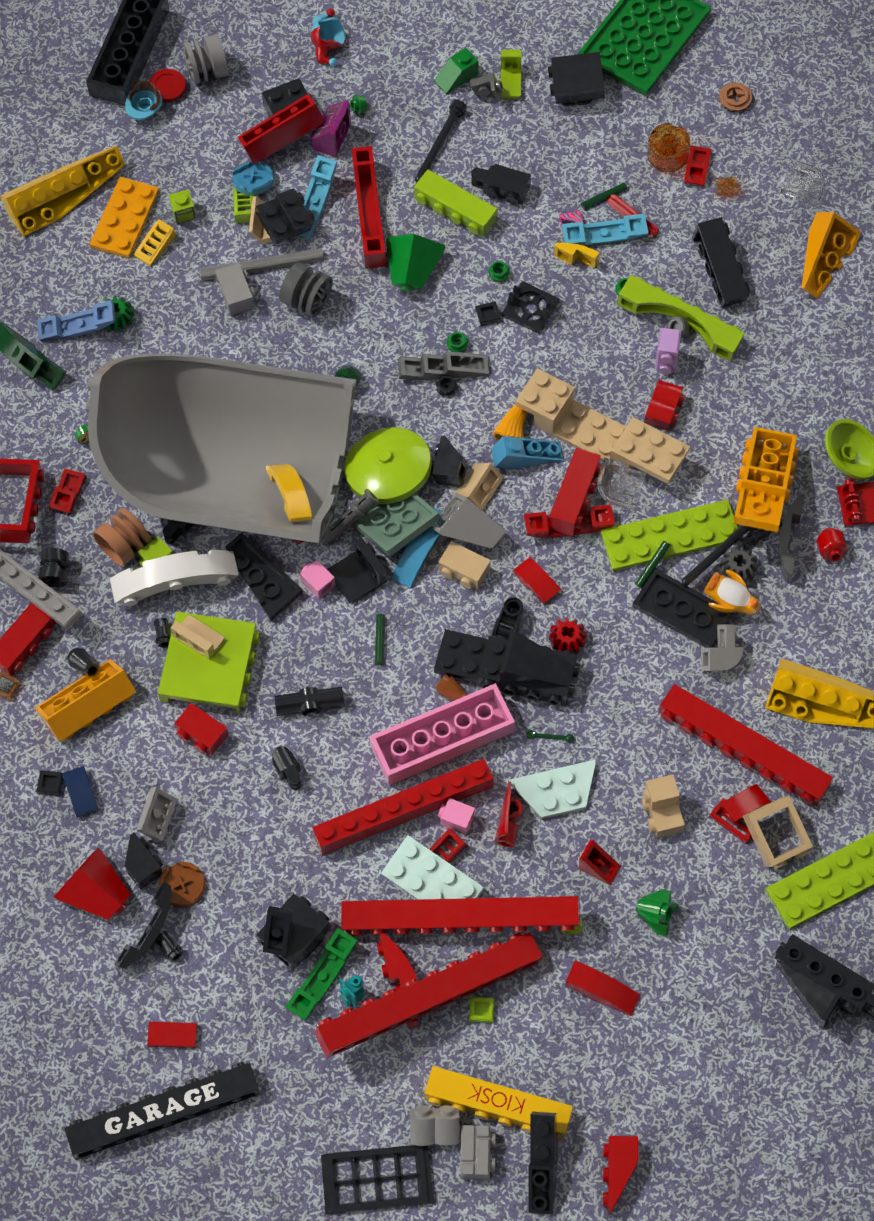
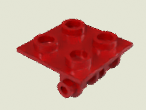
[837,479,874,526]

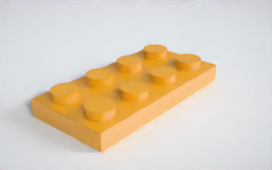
[89,177,159,259]

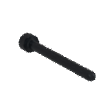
[415,99,467,183]
[681,525,758,586]

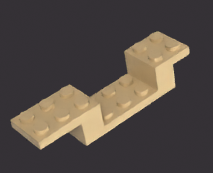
[515,368,690,484]

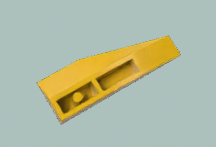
[0,145,125,237]
[765,658,874,728]

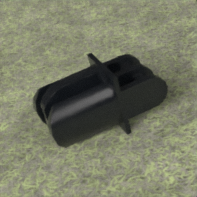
[162,519,195,544]
[272,746,301,790]

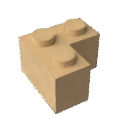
[641,775,685,839]

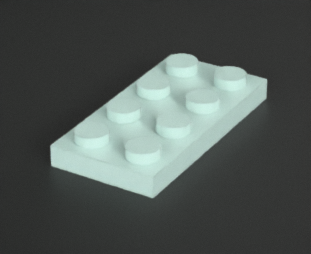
[381,835,485,899]

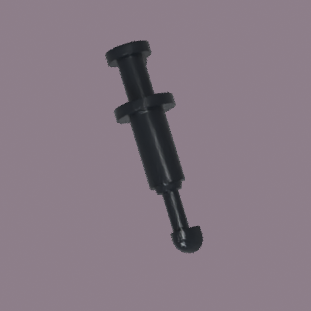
[737,521,783,549]

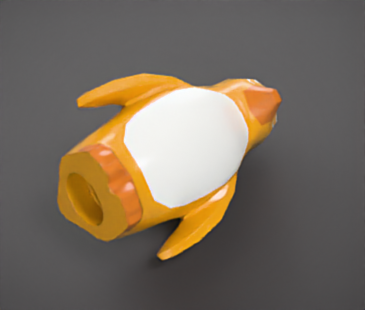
[704,570,761,615]

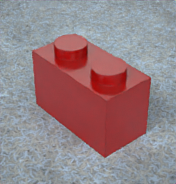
[174,703,229,756]

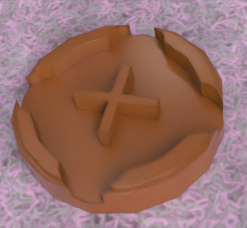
[159,862,206,908]

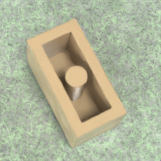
[438,541,491,590]

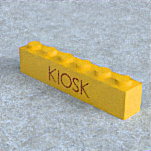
[424,1066,573,1141]

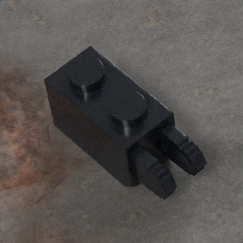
[471,164,531,205]

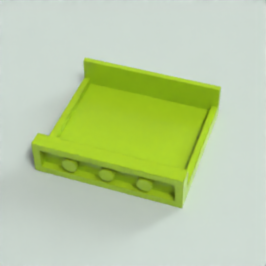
[158,611,260,713]

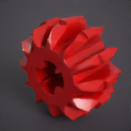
[549,617,587,654]

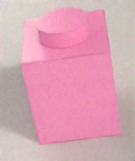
[300,560,336,599]
[438,798,475,835]

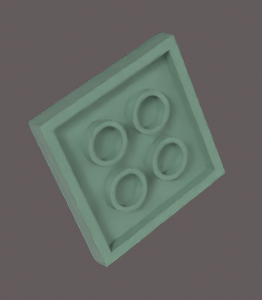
[352,494,441,557]

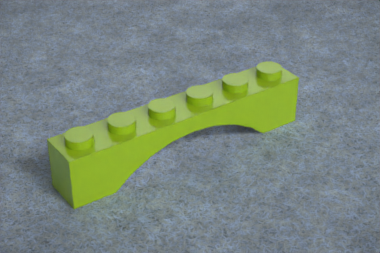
[616,275,745,361]

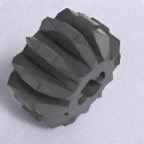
[720,546,758,583]

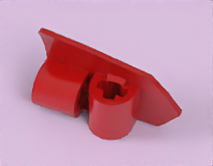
[494,781,522,848]

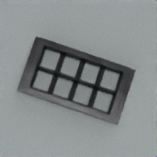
[321,1145,433,1214]

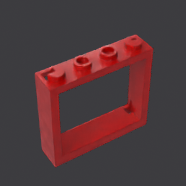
[0,458,45,544]

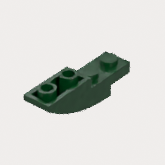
[0,322,67,390]

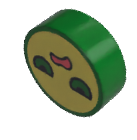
[74,424,89,444]

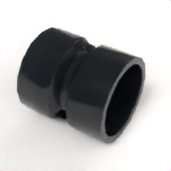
[38,548,70,587]

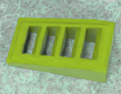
[233,186,255,223]

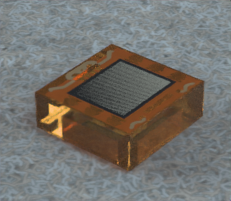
[0,671,21,702]

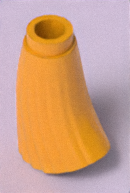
[492,405,529,441]

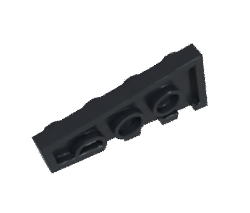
[225,532,303,622]

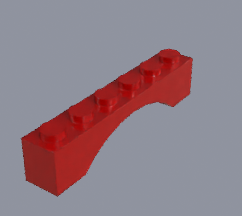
[351,146,386,269]

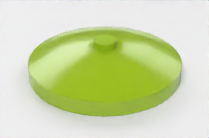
[344,427,432,504]

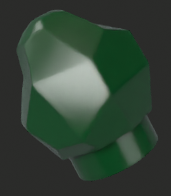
[335,365,362,387]

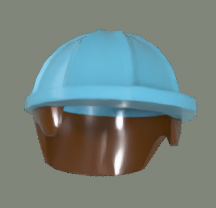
[125,81,162,120]

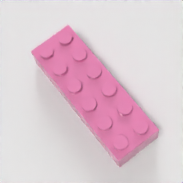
[370,683,515,785]

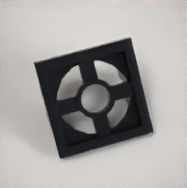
[502,281,560,334]

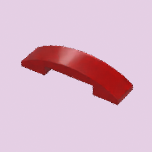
[524,505,615,538]

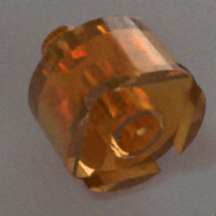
[647,123,690,173]

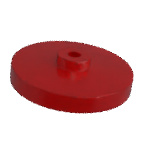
[149,69,186,102]

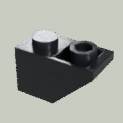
[431,436,467,486]
[125,832,163,890]

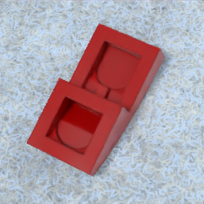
[684,145,711,186]
[49,468,86,514]
[513,557,561,604]
[720,784,771,825]

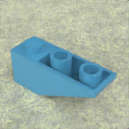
[491,436,564,469]

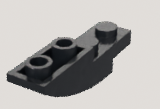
[528,1111,558,1215]

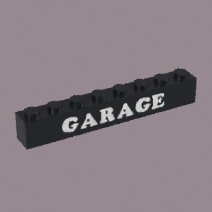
[64,1062,260,1160]

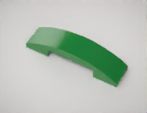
[285,928,358,1021]

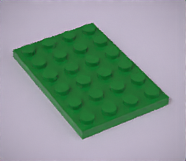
[578,0,712,96]

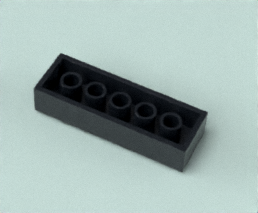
[86,0,170,105]

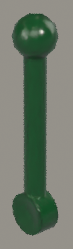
[526,730,574,743]

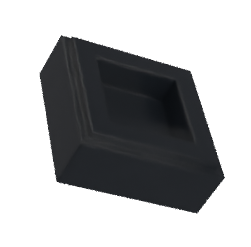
[475,301,501,327]
[36,770,63,796]

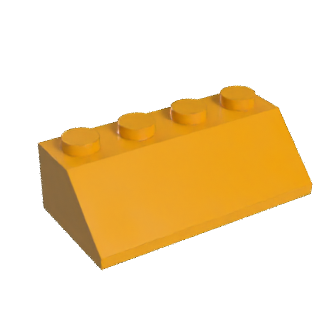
[35,659,136,742]

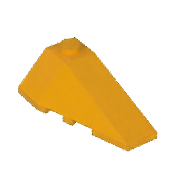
[801,212,861,298]

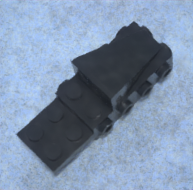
[434,629,580,706]
[774,934,874,1029]

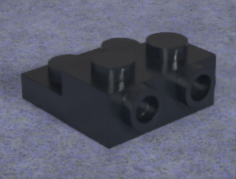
[255,188,314,245]

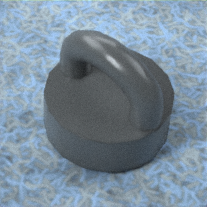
[668,316,691,338]

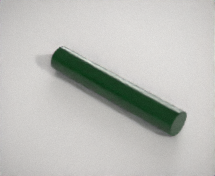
[581,183,627,210]
[635,540,671,589]
[375,614,385,665]

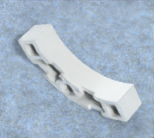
[110,550,239,606]

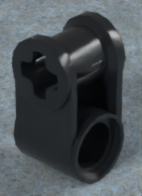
[492,597,524,640]

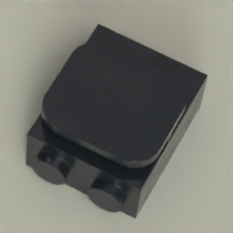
[548,52,605,106]
[256,893,331,971]

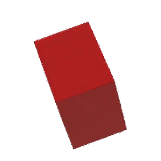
[578,840,621,885]

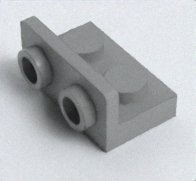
[136,787,177,842]

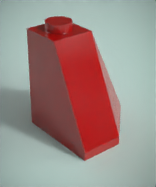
[53,848,130,920]

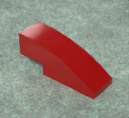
[565,960,640,1016]

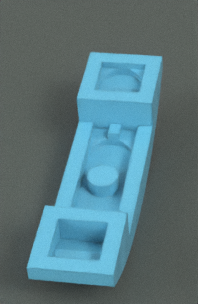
[298,155,338,239]
[561,214,648,246]

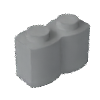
[410,1105,459,1146]

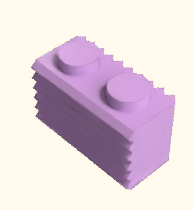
[655,328,681,375]

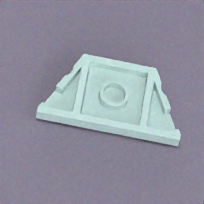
[509,760,596,820]

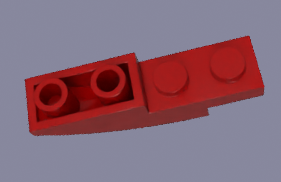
[376,933,418,1029]

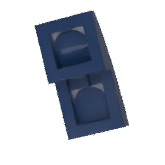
[62,766,99,818]

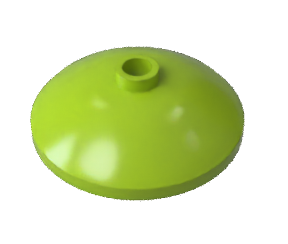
[825,419,874,480]

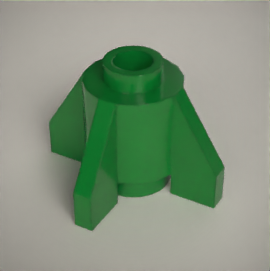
[636,889,679,936]

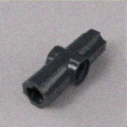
[274,687,345,716]

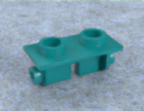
[339,976,365,1009]

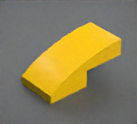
[554,243,600,269]

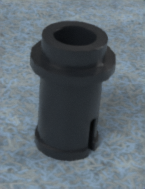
[153,618,171,648]
[155,931,183,962]

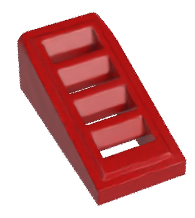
[429,828,468,863]

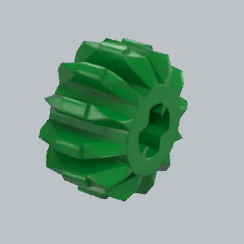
[105,295,134,333]

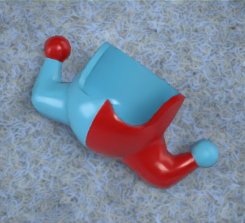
[310,8,346,67]

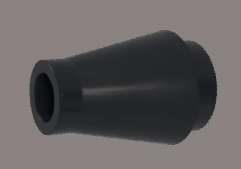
[67,648,98,676]

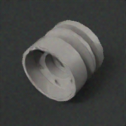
[183,34,229,85]

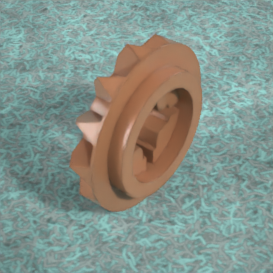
[719,83,752,112]

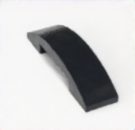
[114,883,171,969]

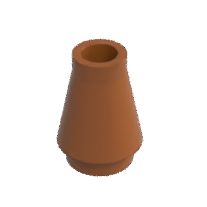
[435,675,468,701]

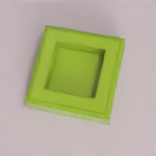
[469,997,494,1023]

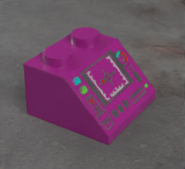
[310,100,351,157]

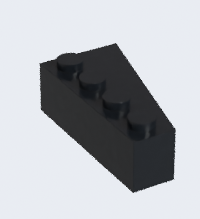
[692,217,750,308]

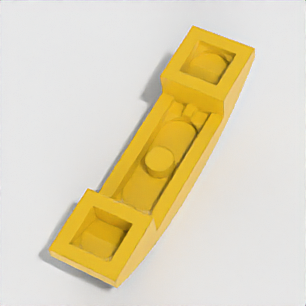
[266,464,312,522]

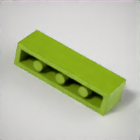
[414,170,498,237]

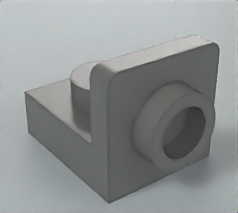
[470,73,504,101]

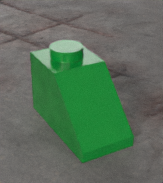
[434,48,479,95]

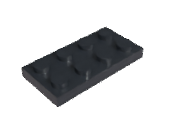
[632,568,733,648]

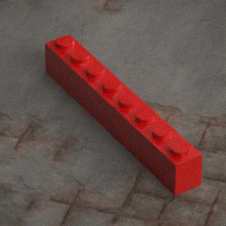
[659,684,833,806]
[312,759,494,856]

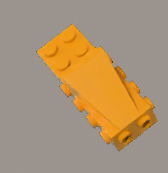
[733,427,799,532]

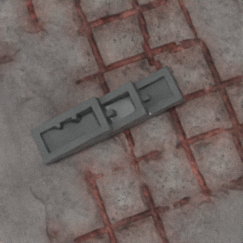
[398,351,489,380]

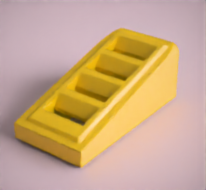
[134,219,176,266]

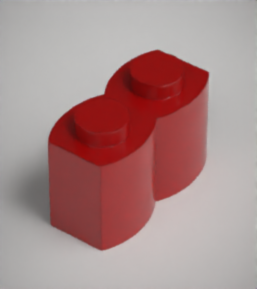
[644,380,686,431]

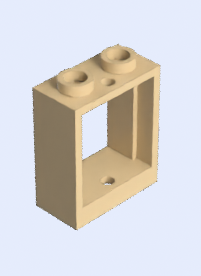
[743,796,813,869]

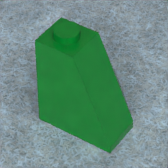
[386,234,446,293]

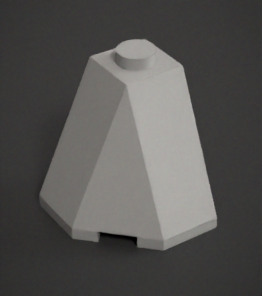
[433,493,506,548]

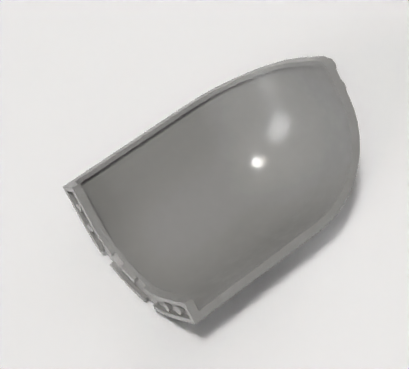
[86,353,356,543]

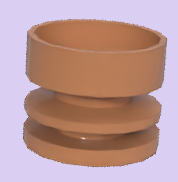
[92,507,152,567]

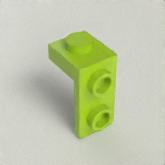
[501,49,522,99]

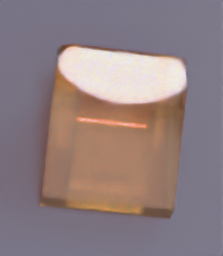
[715,177,739,197]

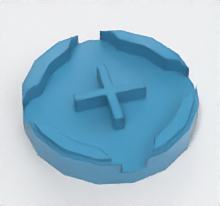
[232,162,273,195]

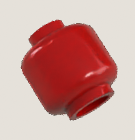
[816,528,848,562]

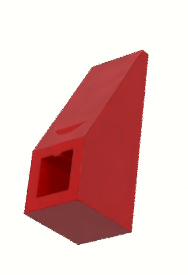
[603,1136,638,1214]

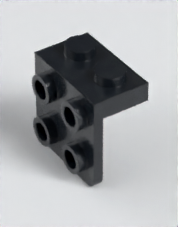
[327,537,388,603]

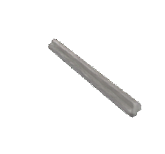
[199,248,324,281]

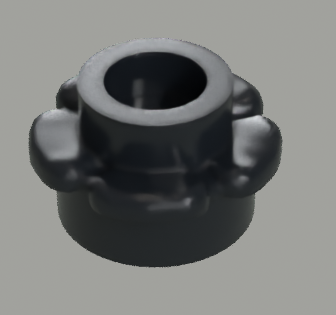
[436,376,457,396]

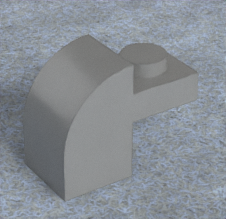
[701,624,744,671]

